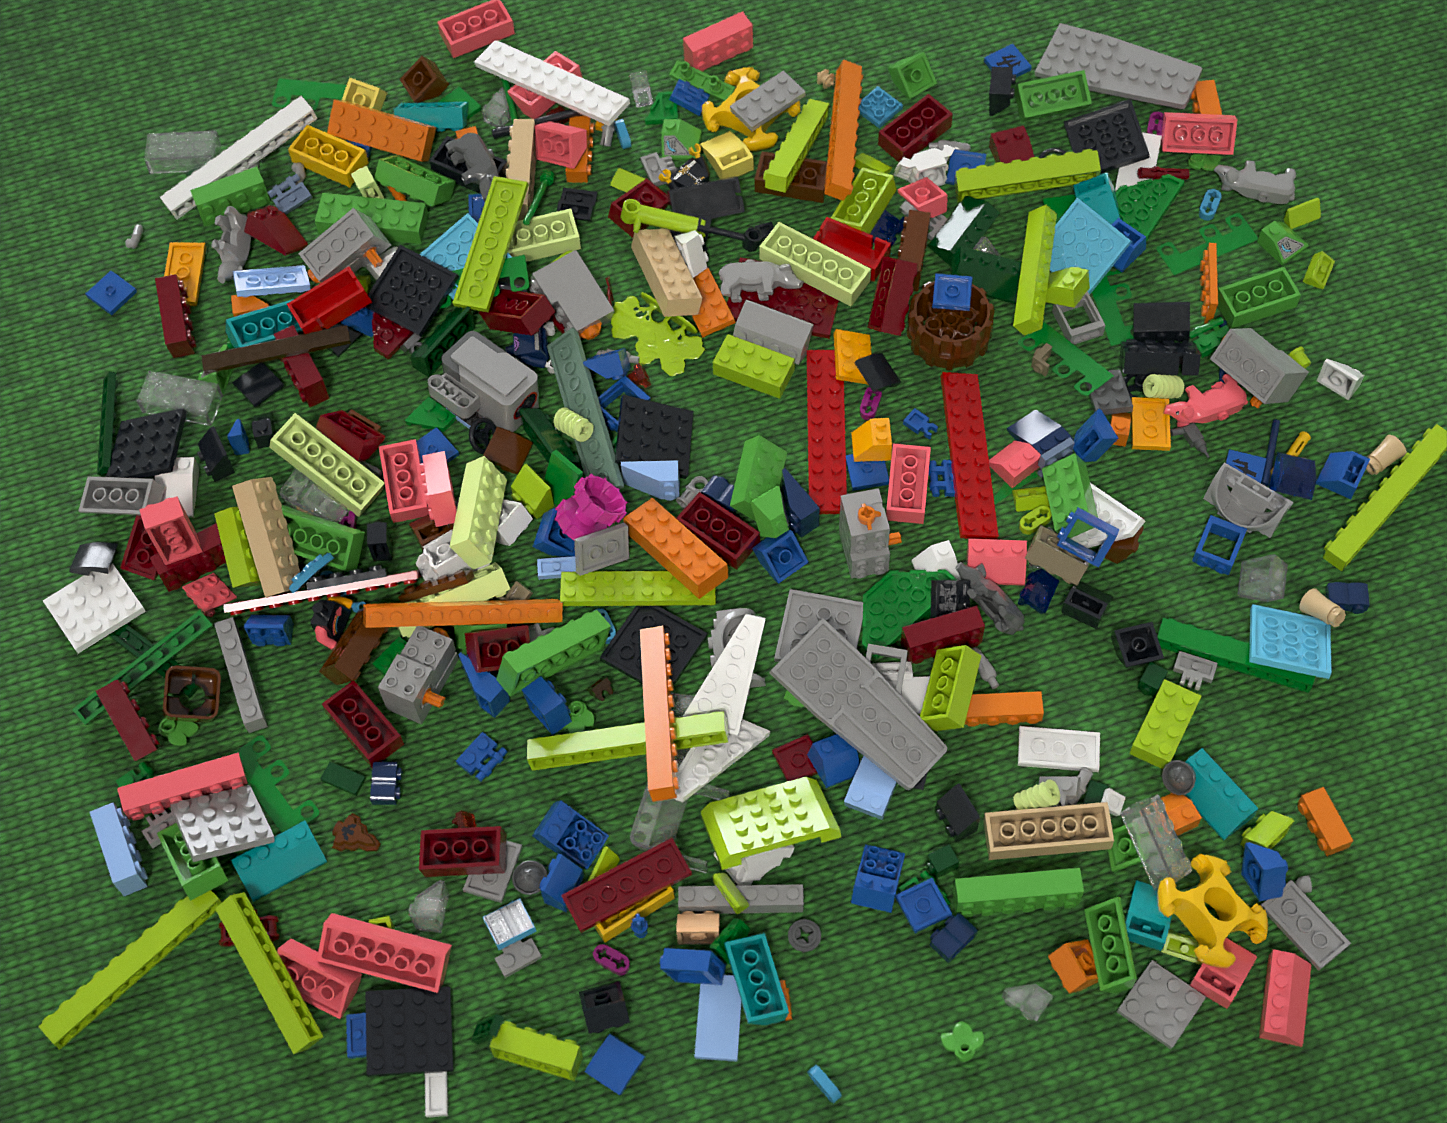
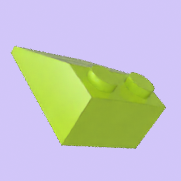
[1046,267,1090,308]

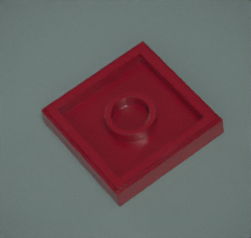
[772,734,818,781]

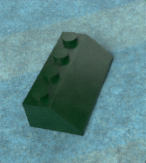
[927,196,1000,266]
[951,246,1022,304]
[410,306,475,377]
[519,408,581,470]

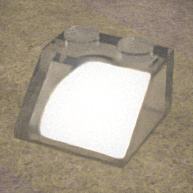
[1237,554,1288,602]
[409,880,449,933]

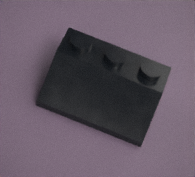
[1134,302,1190,342]

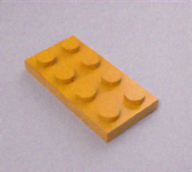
[164,242,206,306]

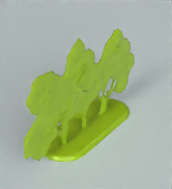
[611,292,705,376]

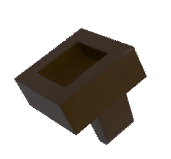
[587,677,613,701]

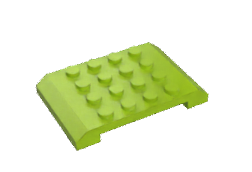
[701,777,841,870]

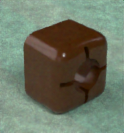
[163,666,221,723]

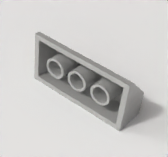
[733,300,814,365]
[79,477,164,515]

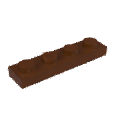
[398,569,475,603]

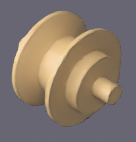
[817,69,835,89]

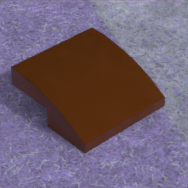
[483,427,533,475]

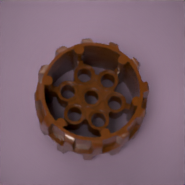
[907,281,995,371]

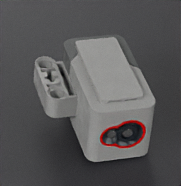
[428,331,539,432]

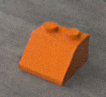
[1142,793,1202,843]
[1048,940,1098,993]

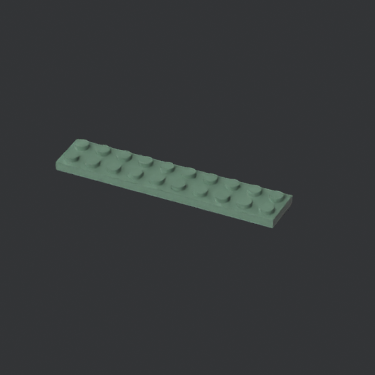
[547,327,625,489]

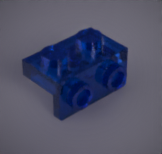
[870,210,905,247]
[1018,569,1059,614]

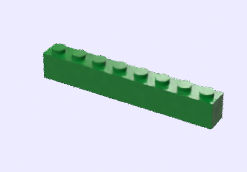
[72,610,214,725]
[1157,618,1315,693]

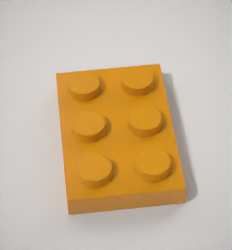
[834,329,871,385]
[1131,397,1171,451]

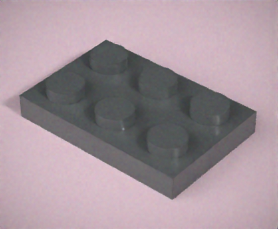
[1084,369,1133,415]

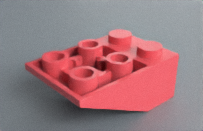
[1190,938,1257,1009]

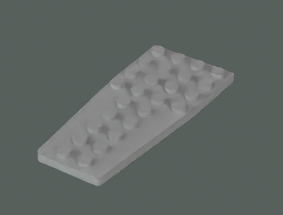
[1035,23,1202,109]
[769,619,947,790]

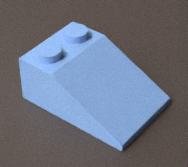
[621,461,680,500]
[844,756,897,820]

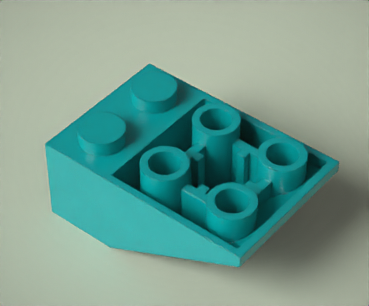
[1074,173,1121,224]
[1125,880,1172,951]

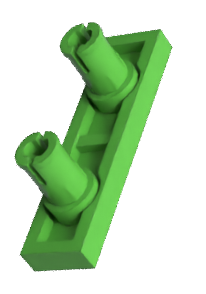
[669,60,736,102]

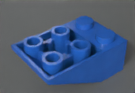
[459,652,510,718]
[532,801,609,870]
[851,844,905,913]

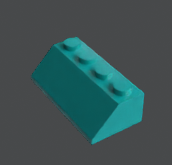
[394,102,469,131]
[226,299,303,348]
[1185,748,1258,840]
[231,821,327,902]
[724,933,789,1025]

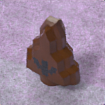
[332,813,381,852]

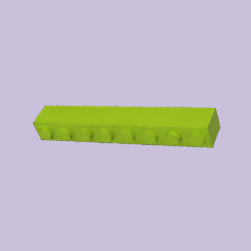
[763,99,829,193]
[1013,205,1057,336]
[215,892,323,1054]

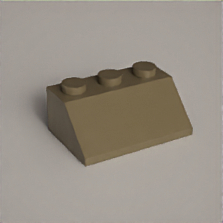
[1025,525,1089,585]

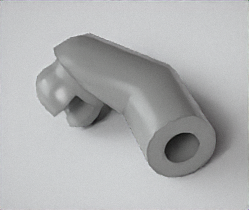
[292,162,306,185]
[125,225,143,249]

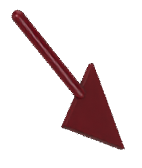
[605,276,614,306]

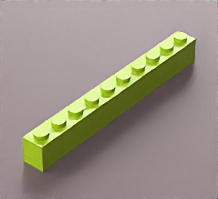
[1323,424,1447,571]
[527,711,729,771]
[38,890,222,1049]

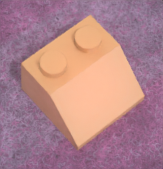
[676,911,720,945]

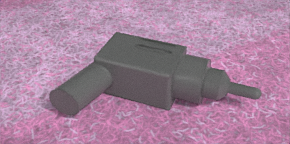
[1170,423,1210,458]

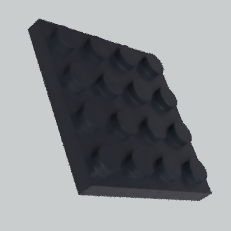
[1063,99,1150,174]
[365,245,459,337]
[615,395,693,479]
[106,408,187,478]
[306,565,388,591]
[600,606,708,687]
[365,987,453,1077]

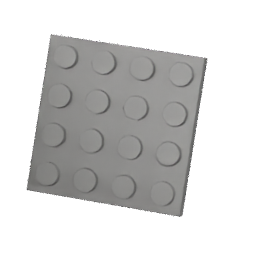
[774,589,863,662]
[170,785,274,862]

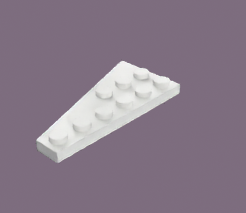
[683,613,766,735]
[674,719,770,802]

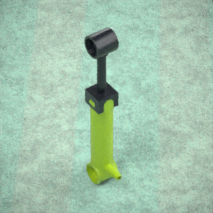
[621,199,763,252]

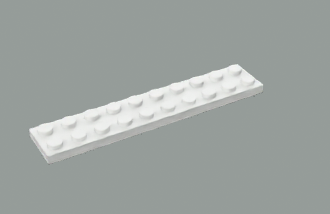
[474,40,630,126]

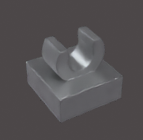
[400,334,422,355]

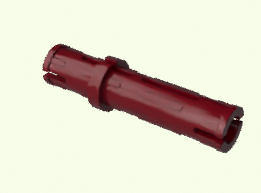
[1137,166,1190,180]

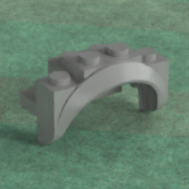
[1203,462,1294,538]
[708,608,766,696]

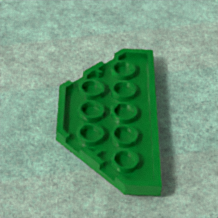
[1115,174,1184,264]
[862,570,957,660]

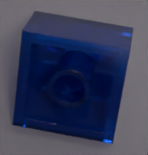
[1269,452,1317,500]

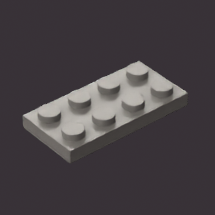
[730,71,806,131]
[1261,880,1351,971]

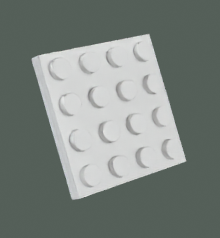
[43,563,146,653]

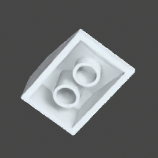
[155,457,200,517]

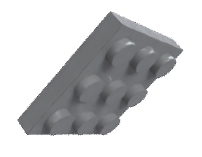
[1117,960,1206,1049]

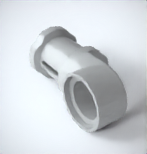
[676,476,708,509]

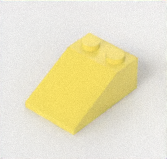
[342,78,387,111]

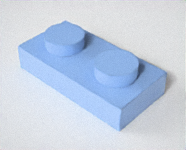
[537,556,576,580]

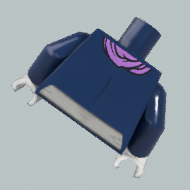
[506,321,555,374]

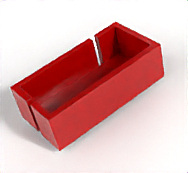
[813,217,891,282]
[287,266,372,334]

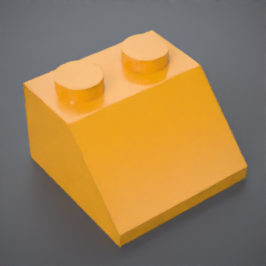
[851,418,892,462]

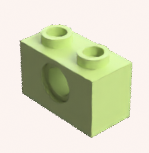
[351,166,385,199]

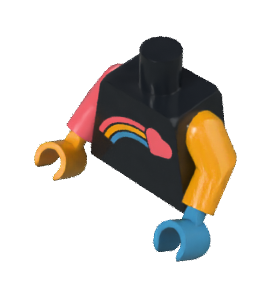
[310,596,366,650]

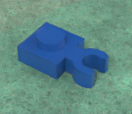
[903,408,938,439]

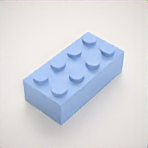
[90,803,148,896]

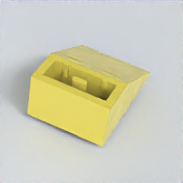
[700,131,754,179]

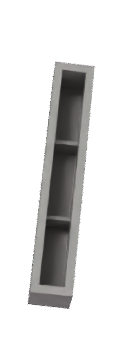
[214,617,268,733]
[678,885,803,914]

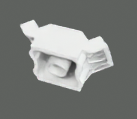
[893,145,955,186]
[416,530,490,582]
[714,845,795,886]

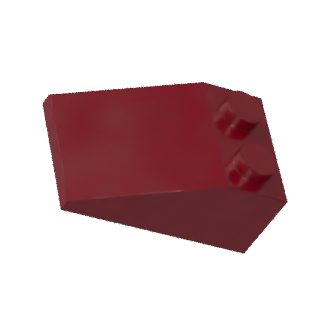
[989,125,1034,164]
[608,178,669,238]
[244,205,308,256]
[120,515,158,580]

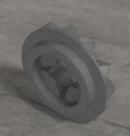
[788,919,821,953]

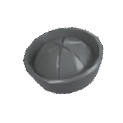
[1162,760,1196,795]
[512,860,548,895]

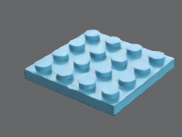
[1050,198,1132,295]
[419,213,512,300]
[1249,604,1331,679]

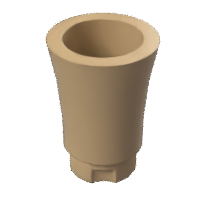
[1366,435,1406,475]
[1299,588,1346,627]

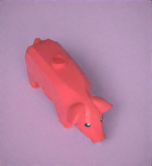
[1164,374,1248,427]

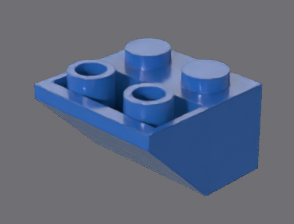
[1111,218,1146,272]
[1073,409,1118,462]
[1315,451,1370,499]
[244,615,294,646]
[539,853,584,912]

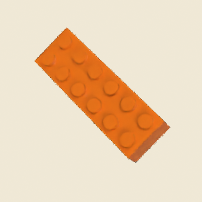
[327,100,436,161]
[623,498,728,599]

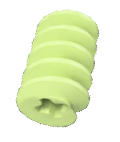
[1143,374,1184,399]
[554,407,594,442]
[1014,779,1060,810]

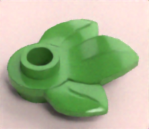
[1188,153,1221,171]
[561,701,595,733]
[158,714,199,746]
[941,1021,984,1062]

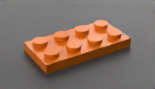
[1200,243,1218,324]
[692,268,735,338]

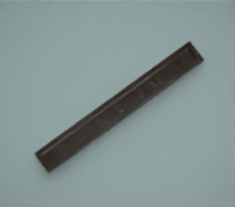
[201,325,351,374]

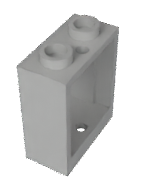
[1052,291,1105,345]
[866,644,908,696]

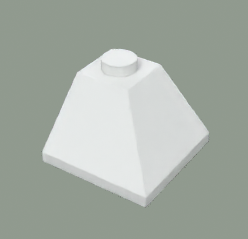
[1317,359,1364,400]
[911,540,961,580]

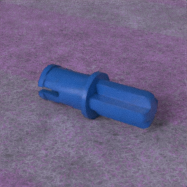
[631,914,648,938]

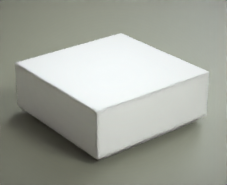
[1101,788,1125,816]

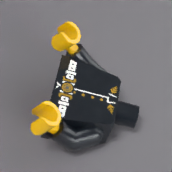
[659,144,710,189]

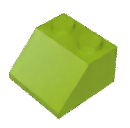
[511,464,554,519]
[1240,811,1294,849]

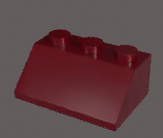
[316,410,386,462]
[464,625,530,673]

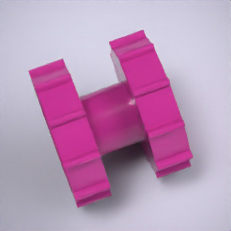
[555,474,627,540]

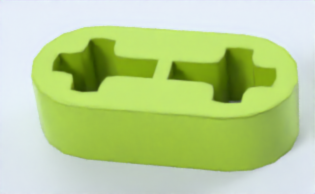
[1019,506,1052,535]

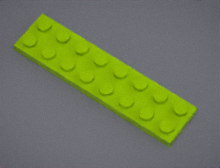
[453,176,529,312]
[560,571,716,606]

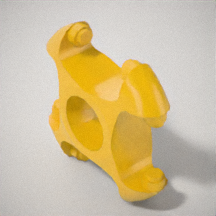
[702,67,800,151]
[1157,854,1268,968]

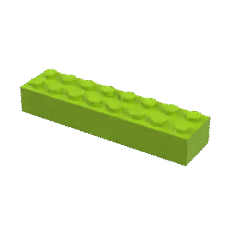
[954,149,1101,202]

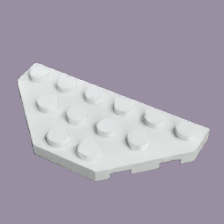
[1070,483,1145,548]

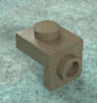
[1031,343,1052,376]
[499,581,533,600]

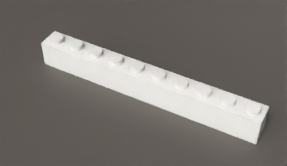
[160,96,318,219]

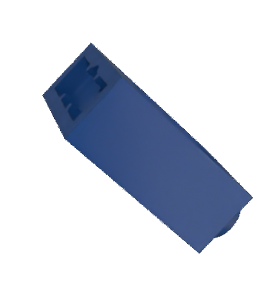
[598,376,650,432]
[1057,507,1119,568]
[1192,515,1247,575]
[660,948,726,985]

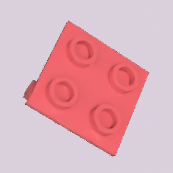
[182,573,237,617]

